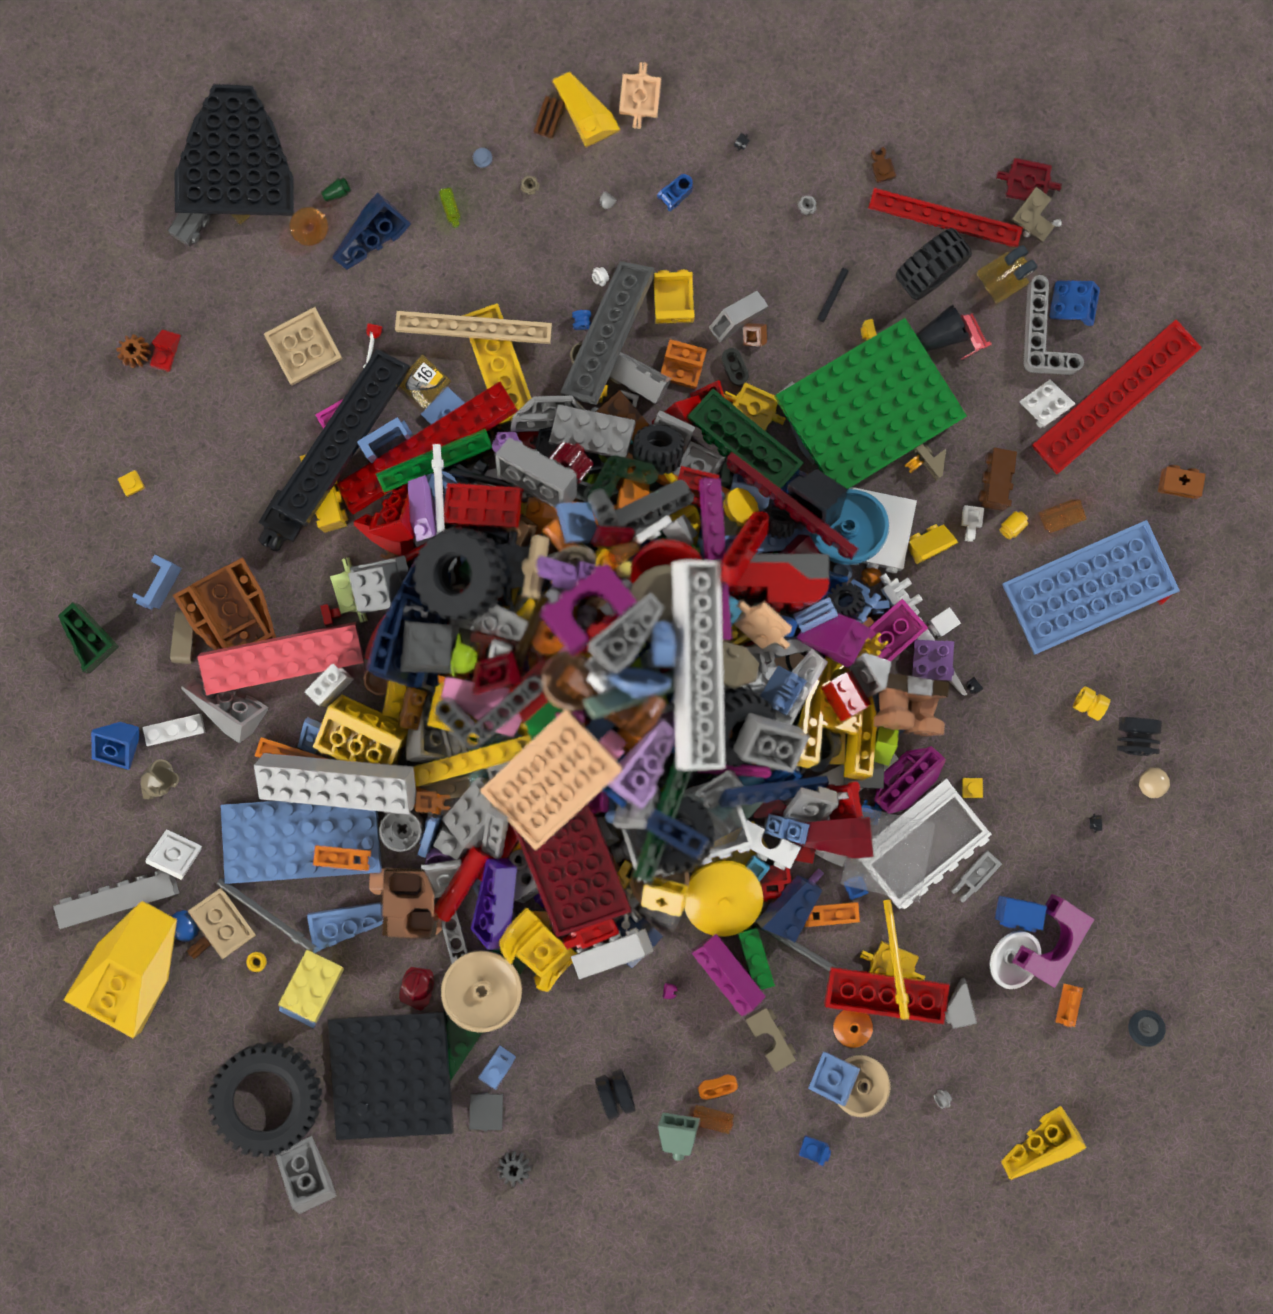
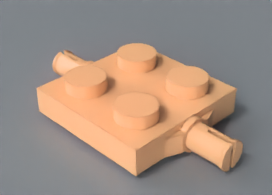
[619,62,661,129]
[735,600,792,650]

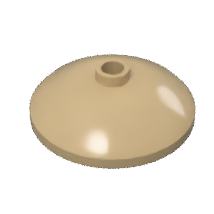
[838,1055,890,1117]

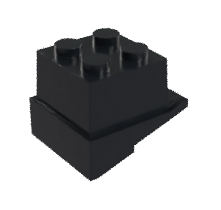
[788,469,848,531]

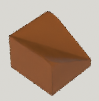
[743,323,767,346]

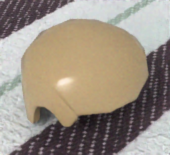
[1139,767,1170,798]

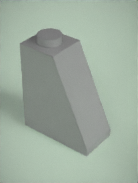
[709,291,768,343]

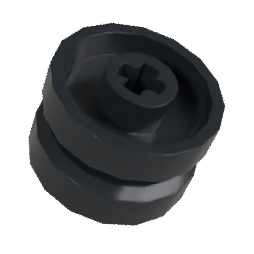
[595,1069,636,1121]

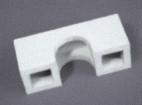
[736,820,801,870]

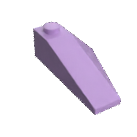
[607,719,676,809]

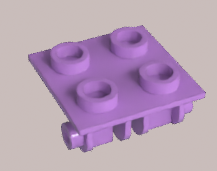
[912,640,954,681]

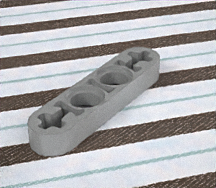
[441,911,468,964]

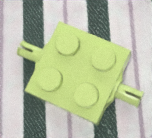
[330,558,368,623]

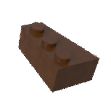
[978,447,1017,511]

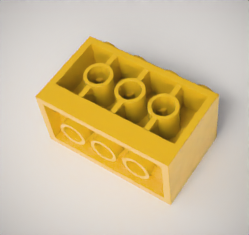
[313,694,408,766]

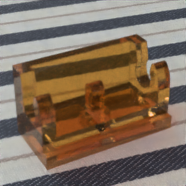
[1038,499,1086,533]

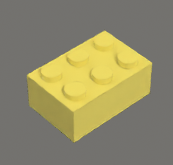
[278,950,344,1023]

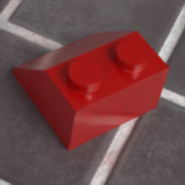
[821,670,871,722]

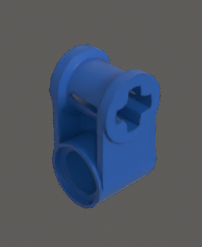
[657,174,693,211]

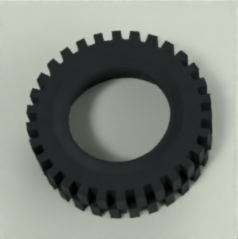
[208,1042,322,1157]

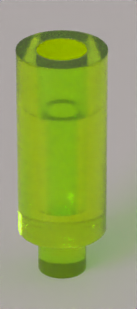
[439,188,461,228]

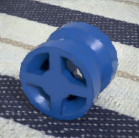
[572,310,592,330]

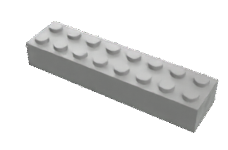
[254,753,416,814]

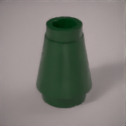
[321,177,351,202]

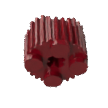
[548,442,593,484]

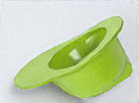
[451,633,478,677]

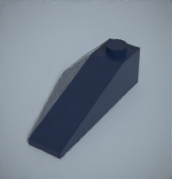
[332,192,411,270]

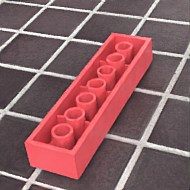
[197,622,364,695]

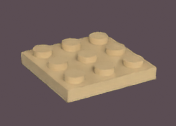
[264,307,343,386]

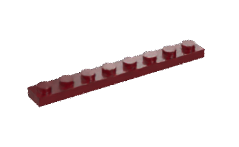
[726,452,858,560]

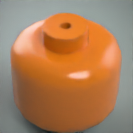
[861,567,882,587]

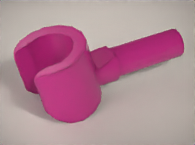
[555,710,585,724]

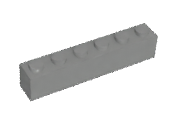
[53,870,179,929]

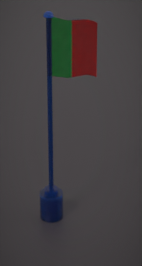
[509,641,652,741]

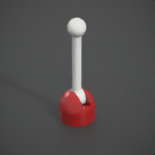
[363,324,383,368]

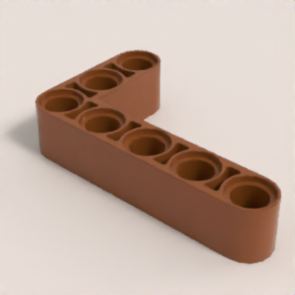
[557,665,666,737]

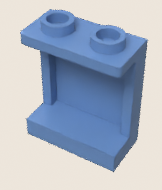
[357,417,413,463]
[132,555,182,610]

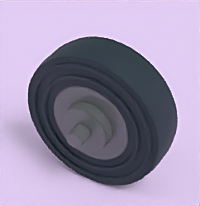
[1128,1010,1166,1047]

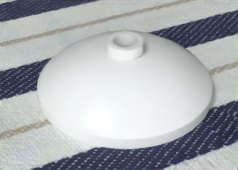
[990,931,1041,989]

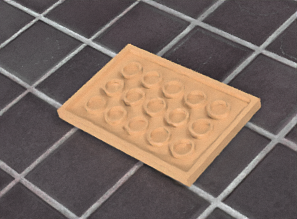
[480,709,622,850]

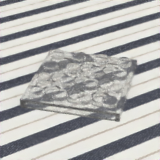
[840,807,936,902]

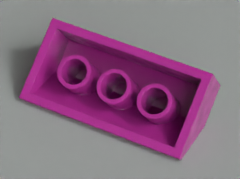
[692,934,766,1016]

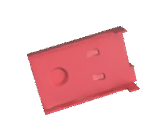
[961,313,991,360]

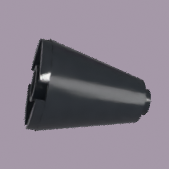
[916,304,970,351]

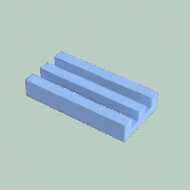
[793,597,838,633]

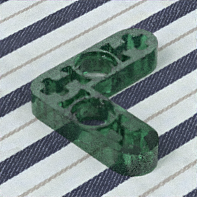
[588,455,658,503]

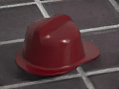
[399,967,435,1011]

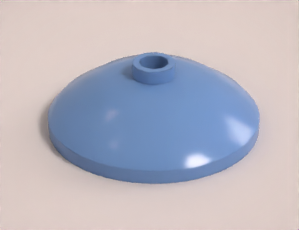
[609,668,671,699]

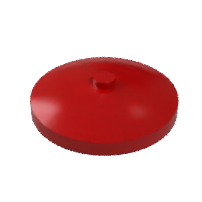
[628,539,704,584]

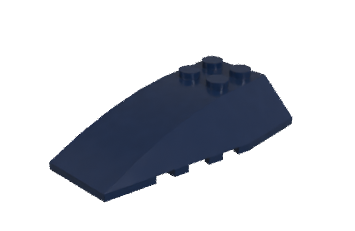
[367,561,451,692]

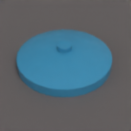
[810,489,889,565]

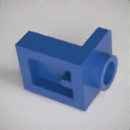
[799,1135,831,1166]

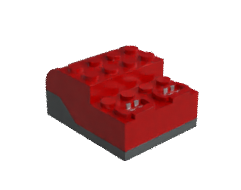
[728,554,829,615]

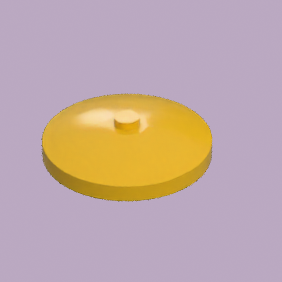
[685,860,763,937]

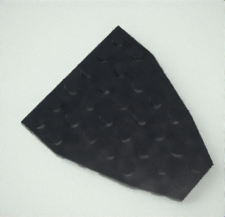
[174,84,294,216]

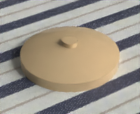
[441,950,522,1032]

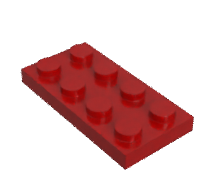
[444,483,523,529]

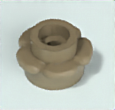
[521,176,540,195]

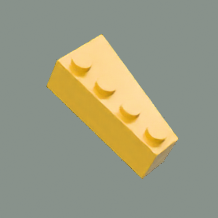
[300,455,349,533]

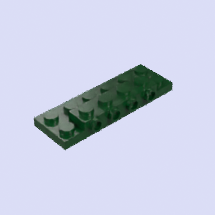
[687,389,804,489]

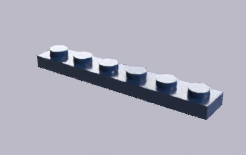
[718,776,830,808]

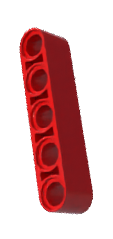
[721,511,769,584]

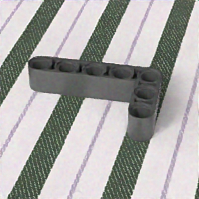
[589,480,694,532]
[435,674,543,749]

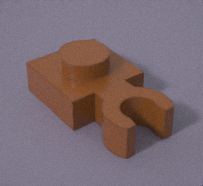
[415,792,451,813]

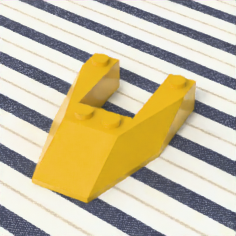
[797,656,877,781]

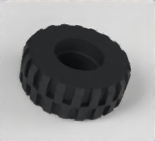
[414,528,507,620]

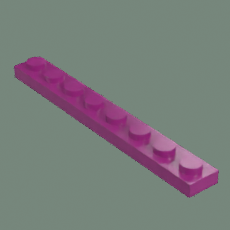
[699,478,732,640]

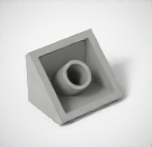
[849,653,891,698]

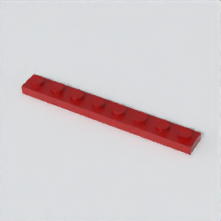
[868,188,1023,248]

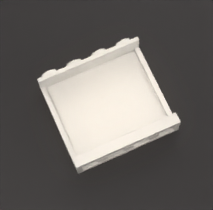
[849,487,917,573]

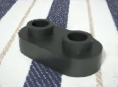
[722,348,749,386]

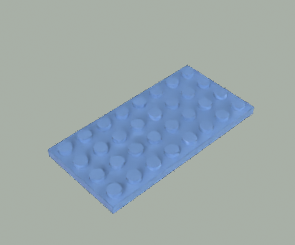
[1002,520,1180,655]
[221,801,382,884]

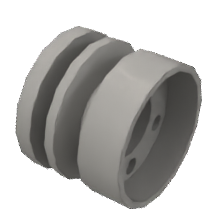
[379,809,425,852]

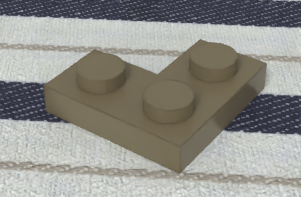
[1011,187,1055,243]

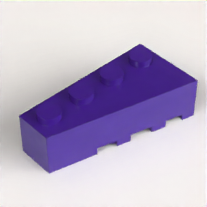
[471,858,517,950]

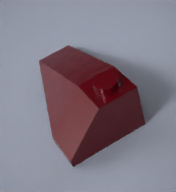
[792,817,874,859]

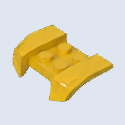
[500,908,577,992]

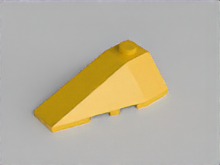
[1001,1106,1087,1180]

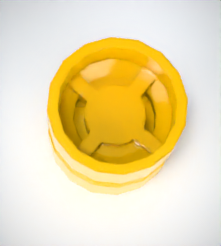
[1073,686,1110,721]

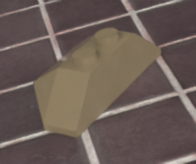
[722,641,759,688]

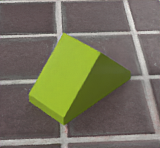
[874,726,899,766]

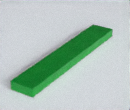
[376,429,492,493]

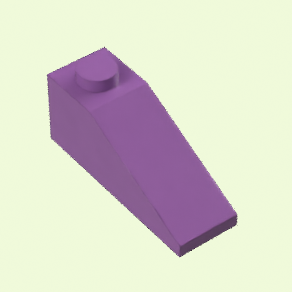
[408,475,437,541]

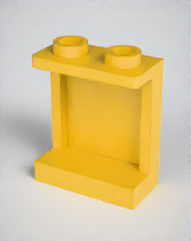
[654,269,695,324]

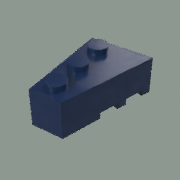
[755,875,823,942]

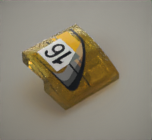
[399,354,451,410]

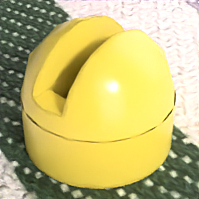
[616,562,631,578]

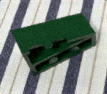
[58,602,119,673]

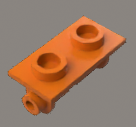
[1055,984,1083,1027]

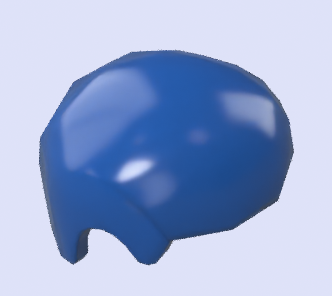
[171,910,200,942]

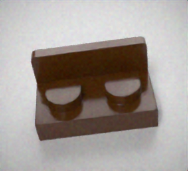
[398,688,427,730]

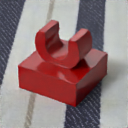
[320,604,342,627]

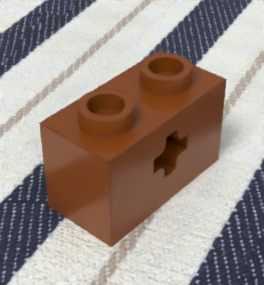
[1158,465,1206,499]

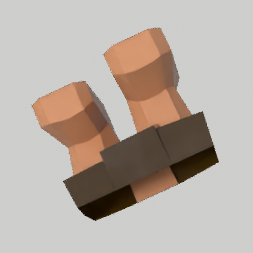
[874,673,949,737]
[369,868,442,939]

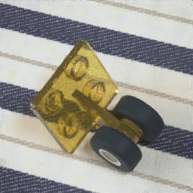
[977,245,1038,304]

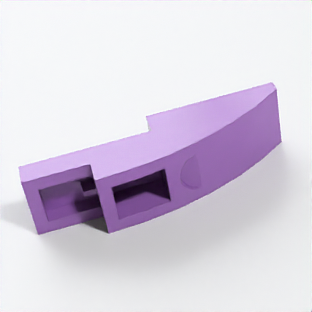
[536,556,616,590]

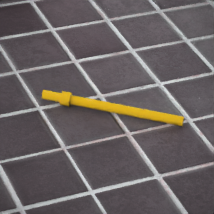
[883,900,909,1020]

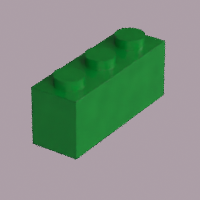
[738,926,775,990]

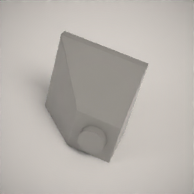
[945,978,977,1028]

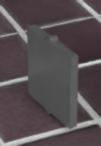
[469,1092,503,1132]

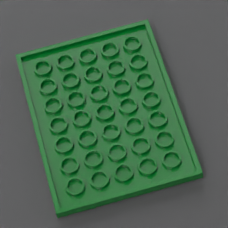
[774,318,967,489]

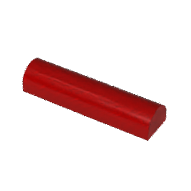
[434,846,491,922]

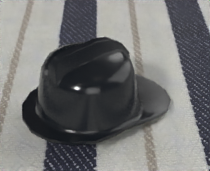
[810,727,842,772]

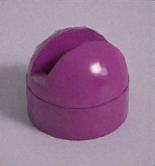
[663,983,678,999]

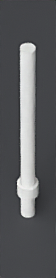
[431,444,445,533]

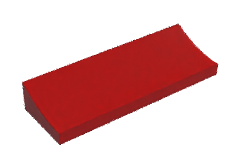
[824,967,950,1024]

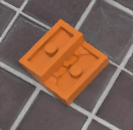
[661,339,707,389]

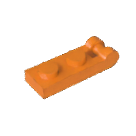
[313,845,371,871]
[804,902,860,927]

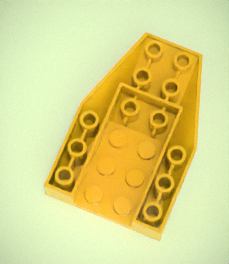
[64,901,177,1038]

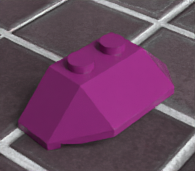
[875,746,946,814]

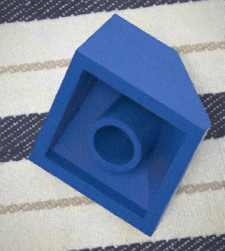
[91,722,139,770]

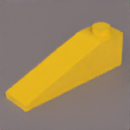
[552,72,620,147]

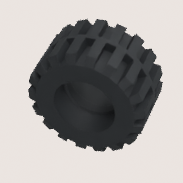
[632,425,684,475]

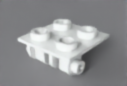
[1020,380,1075,428]

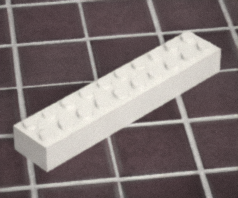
[672,561,725,770]

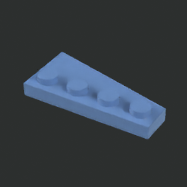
[307,902,383,953]

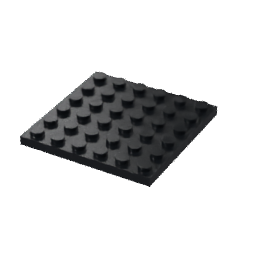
[328,1011,454,1140]

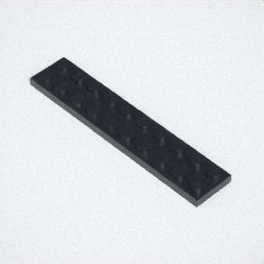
[272,349,411,527]

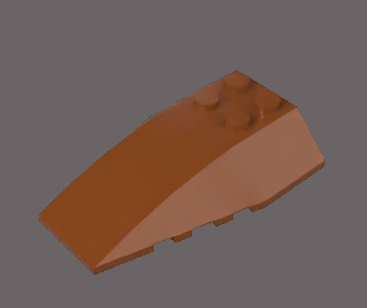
[173,557,276,688]

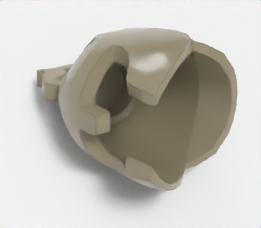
[140,759,179,799]

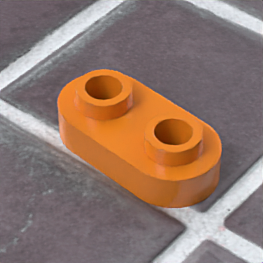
[698,1075,738,1100]

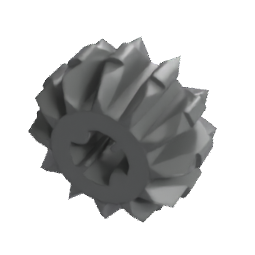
[497,1151,531,1187]

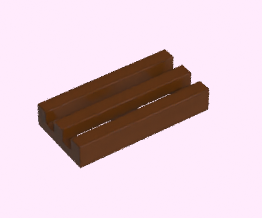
[534,96,564,139]

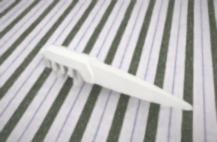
[879,573,967,695]

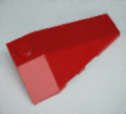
[368,483,415,543]

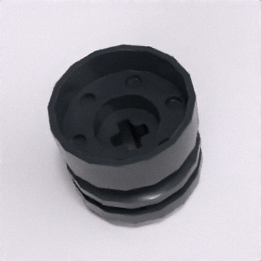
[1117,717,1162,756]

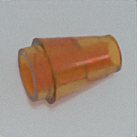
[608,541,639,565]

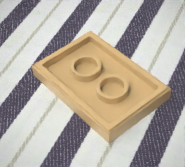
[188,888,256,960]

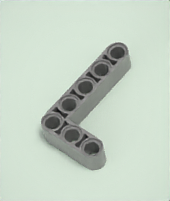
[1024,275,1084,375]

